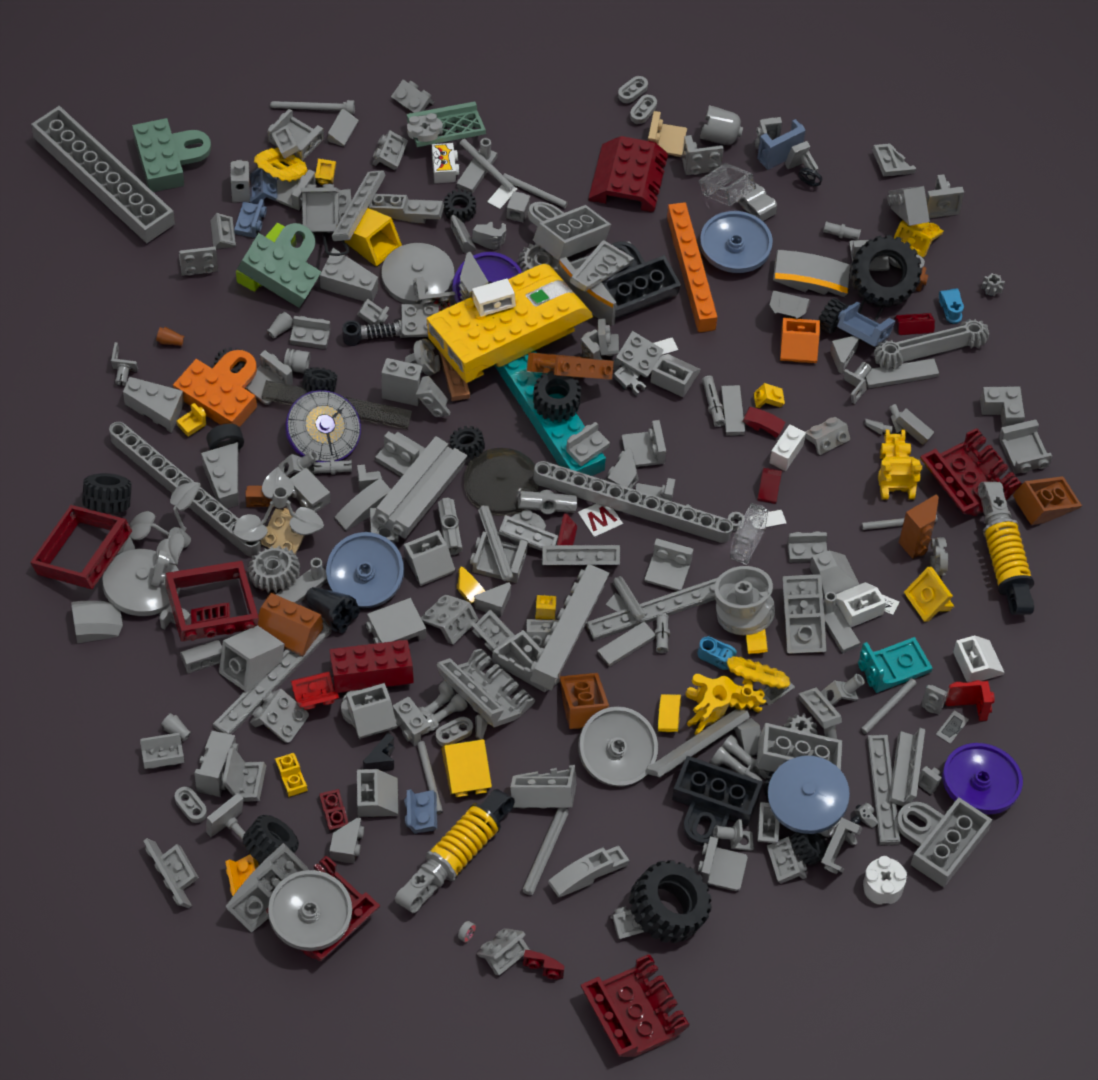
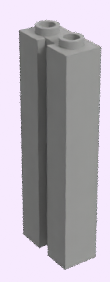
[373,436,467,538]

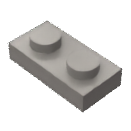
[271,125,300,158]

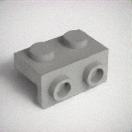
[391,80,434,113]
[755,117,782,149]
[805,417,850,455]
[470,610,515,652]
[392,697,430,746]
[140,733,185,769]

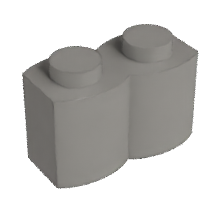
[738,183,777,221]

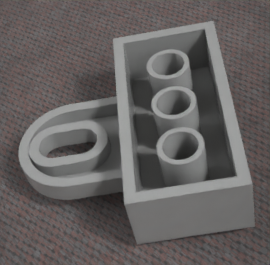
[527,202,611,260]
[757,723,842,772]
[897,797,992,887]

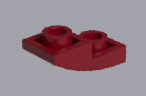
[742,407,785,438]
[319,789,349,831]
[523,949,565,979]

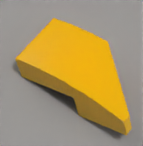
[456,567,485,604]

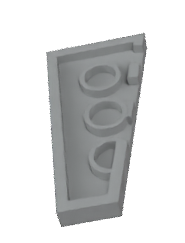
[569,240,634,292]

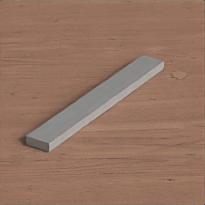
[586,578,718,641]
[213,623,332,735]

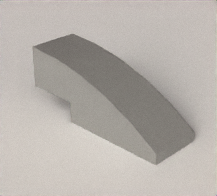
[335,478,391,531]

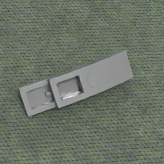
[369,194,444,223]
[548,846,630,897]

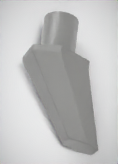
[889,404,902,433]
[864,419,892,434]
[475,715,488,740]

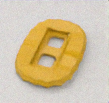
[254,148,308,182]
[727,656,790,689]

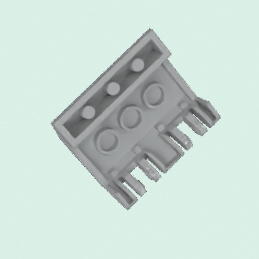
[437,649,535,727]

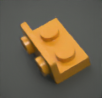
[226,854,259,896]

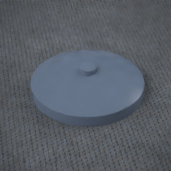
[700,211,773,273]
[326,532,404,608]
[768,756,850,834]

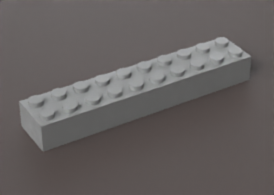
[31,106,175,243]

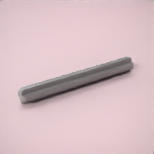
[478,505,513,581]
[523,808,569,895]

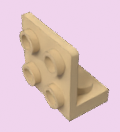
[648,111,687,157]

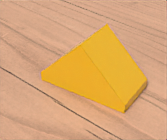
[535,595,556,620]

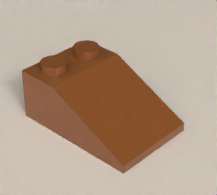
[1012,476,1082,525]
[560,673,609,729]

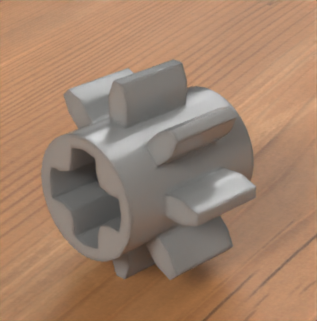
[981,273,1005,296]

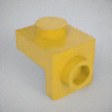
[315,159,336,185]
[754,383,785,408]
[176,403,206,437]

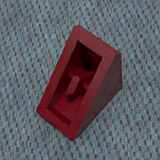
[757,468,782,504]

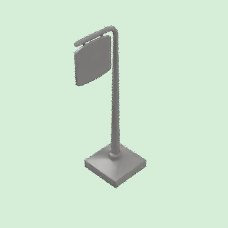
[206,793,245,840]

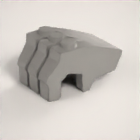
[472,222,507,250]

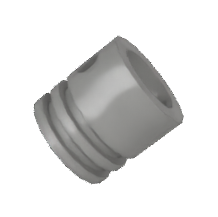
[284,348,310,373]

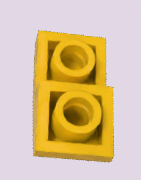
[746,629,768,654]
[658,694,681,732]
[275,753,308,797]

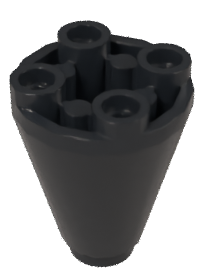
[305,587,360,633]

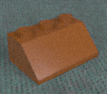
[899,494,939,559]
[258,593,323,656]

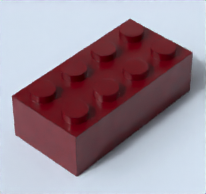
[329,640,414,693]

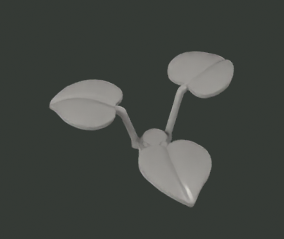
[233,467,324,542]
[129,482,200,565]

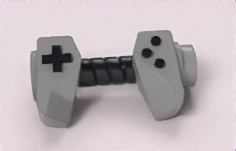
[835,803,878,845]

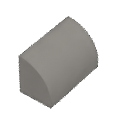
[180,640,222,674]

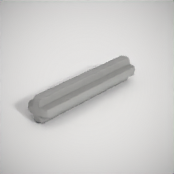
[613,576,645,620]

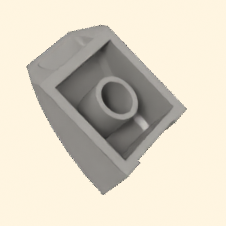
[770,291,810,319]
[71,601,123,643]

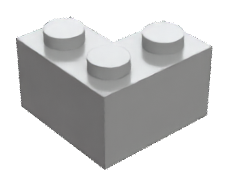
[980,387,1025,427]

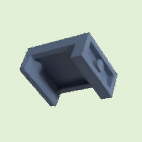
[757,119,805,170]
[837,302,895,347]

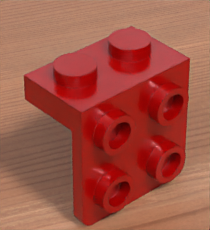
[291,671,339,710]
[945,680,995,721]

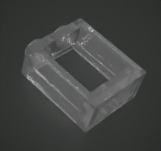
[699,163,756,206]
[730,503,769,565]

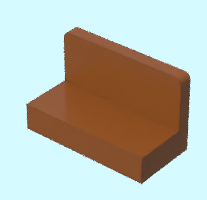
[246,486,285,507]

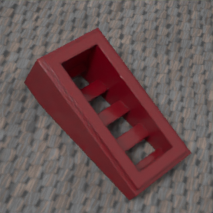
[191,603,230,624]

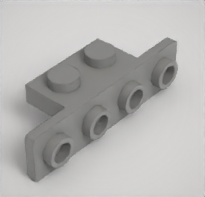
[143,838,199,908]

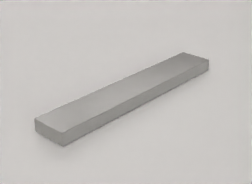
[332,170,386,241]
[646,709,750,777]
[867,735,900,845]

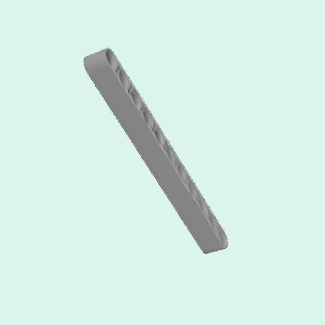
[109,422,261,557]
[533,461,733,543]

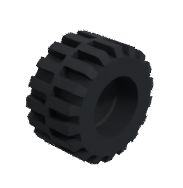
[533,371,581,422]
[82,473,132,513]
[243,815,299,863]

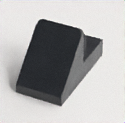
[363,733,395,771]

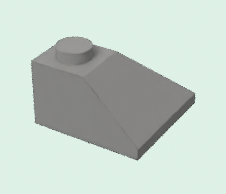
[810,550,860,598]

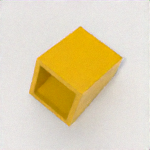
[344,208,402,267]
[441,739,492,797]

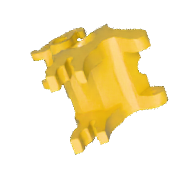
[878,429,922,500]
[685,674,766,735]

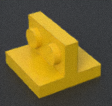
[904,567,954,622]

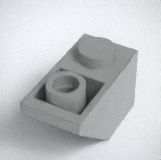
[607,447,639,489]
[330,818,364,864]

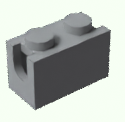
[290,468,331,512]

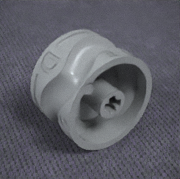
[714,566,775,635]

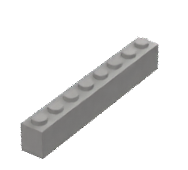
[529,564,609,690]

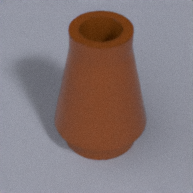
[156,327,185,347]

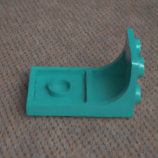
[858,637,933,693]

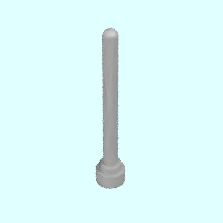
[270,100,355,115]

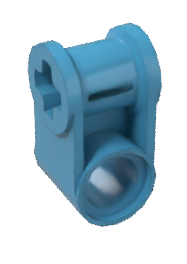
[939,288,964,324]
[697,636,737,670]

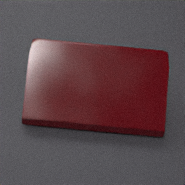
[895,313,935,335]
[557,514,577,545]

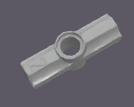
[518,490,577,514]
[437,498,462,555]

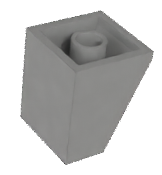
[219,625,285,692]

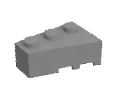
[887,186,930,226]
[320,248,378,302]
[123,377,184,433]
[201,442,239,508]
[492,630,560,692]
[194,731,238,797]
[510,765,577,808]

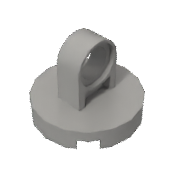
[405,339,440,376]

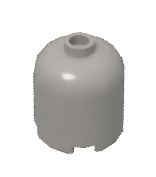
[700,105,743,145]

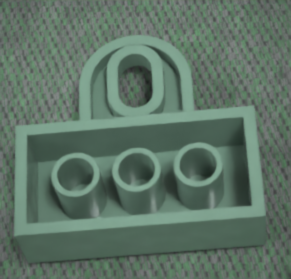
[132,118,211,192]
[237,223,321,308]

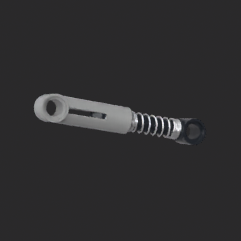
[342,320,407,346]

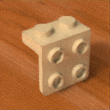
[260,508,305,555]

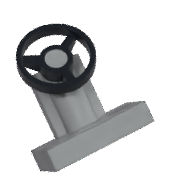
[785,141,823,186]

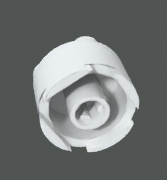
[863,856,907,905]

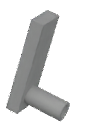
[457,138,497,194]
[276,558,328,604]
[823,591,860,654]
[799,687,842,739]

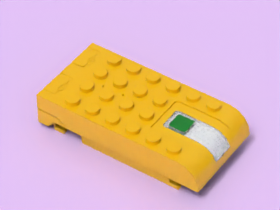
[426,264,593,383]

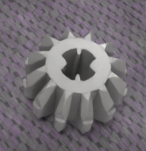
[784,713,817,735]

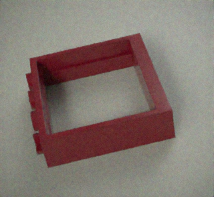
[30,505,132,590]
[165,561,259,642]

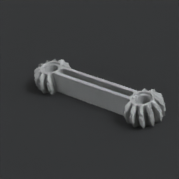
[874,319,989,370]

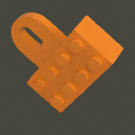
[173,350,257,427]

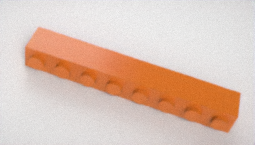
[667,202,718,333]

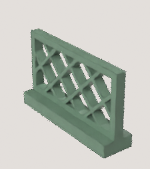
[407,101,486,147]

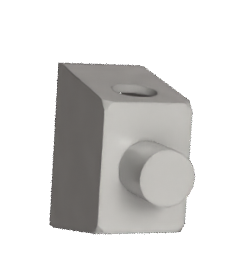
[231,160,250,203]

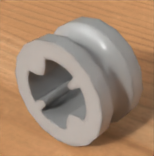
[728,512,745,531]

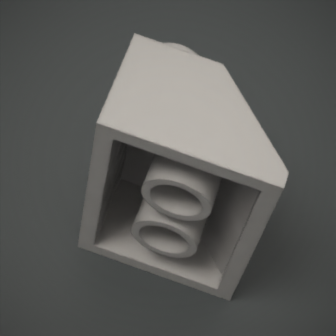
[459,252,489,301]

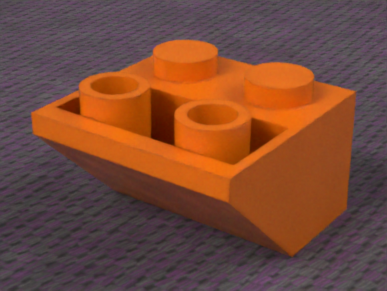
[780,318,820,363]

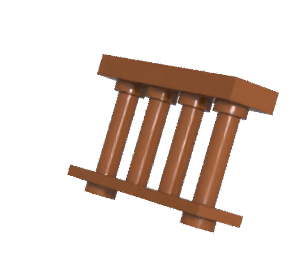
[527,352,614,380]

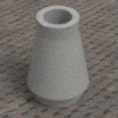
[267,312,293,339]
[161,713,191,742]

